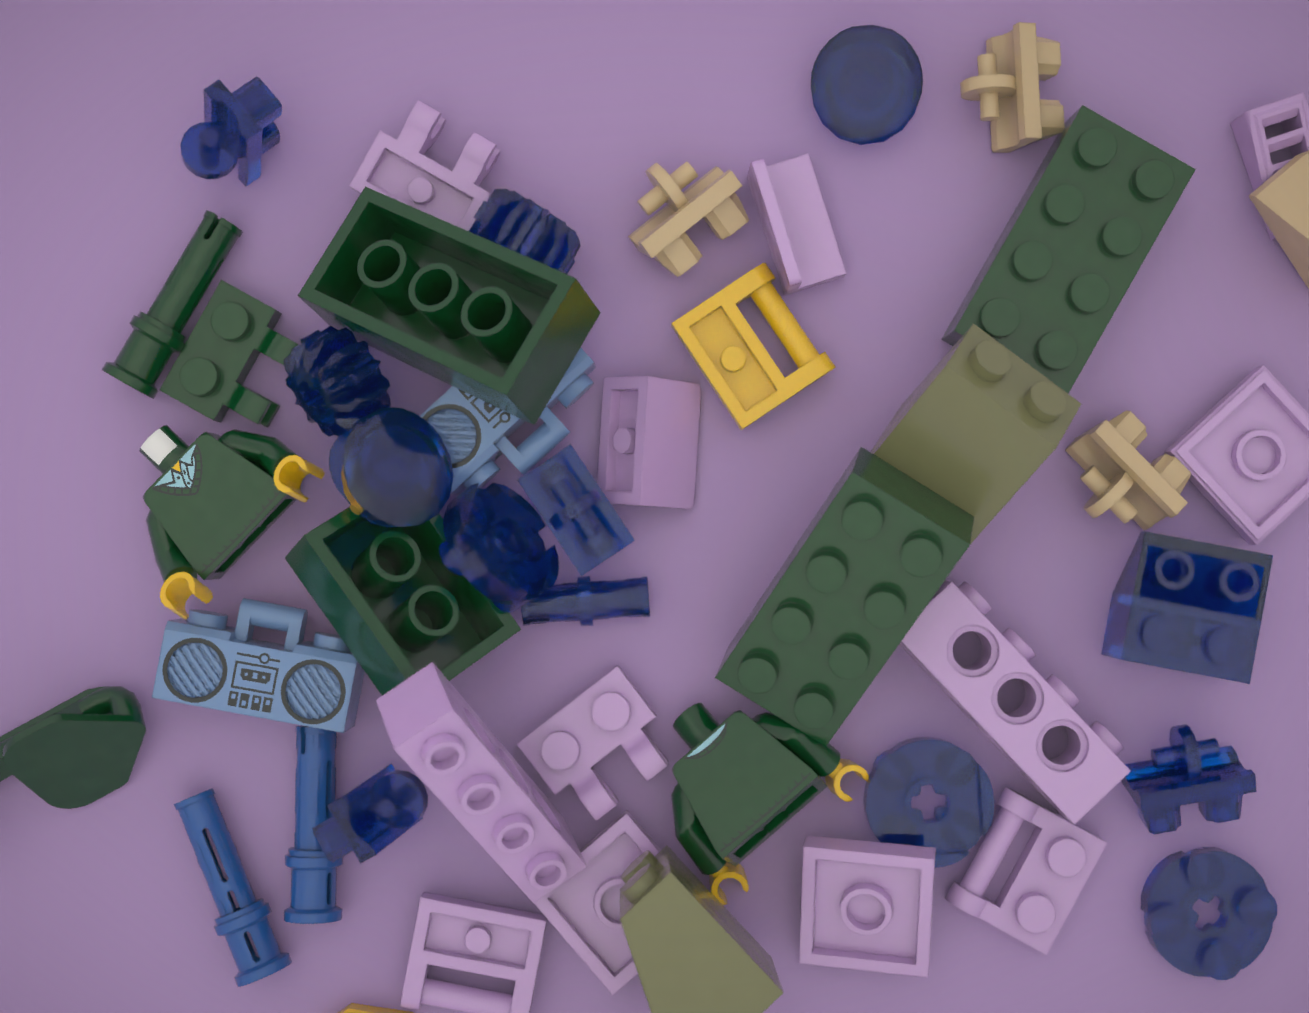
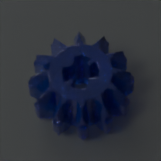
[469,189,581,274]
[284,326,391,440]

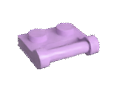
[945,787,1107,955]
[400,892,547,1013]

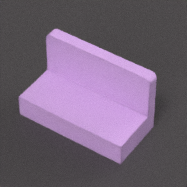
[747,153,847,296]
[596,376,701,509]

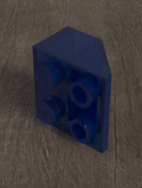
[1101,531,1273,684]

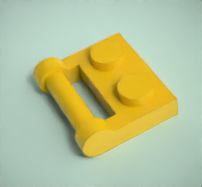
[671,262,836,430]

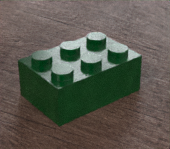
[285,470,521,696]

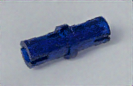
[520,576,650,626]

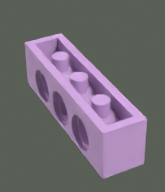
[899,581,1131,825]
[376,662,587,903]

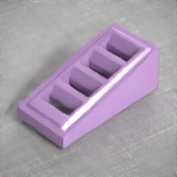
[1230,92,1309,241]

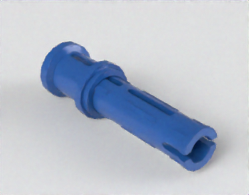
[284,726,343,924]
[174,788,292,987]

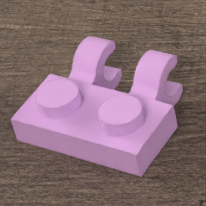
[349,100,501,233]
[517,666,669,821]

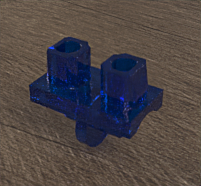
[180,76,282,187]
[517,444,635,576]
[1121,724,1257,834]
[312,764,428,864]

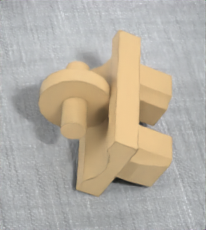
[960,22,1065,153]
[628,161,749,277]
[1065,410,1191,531]

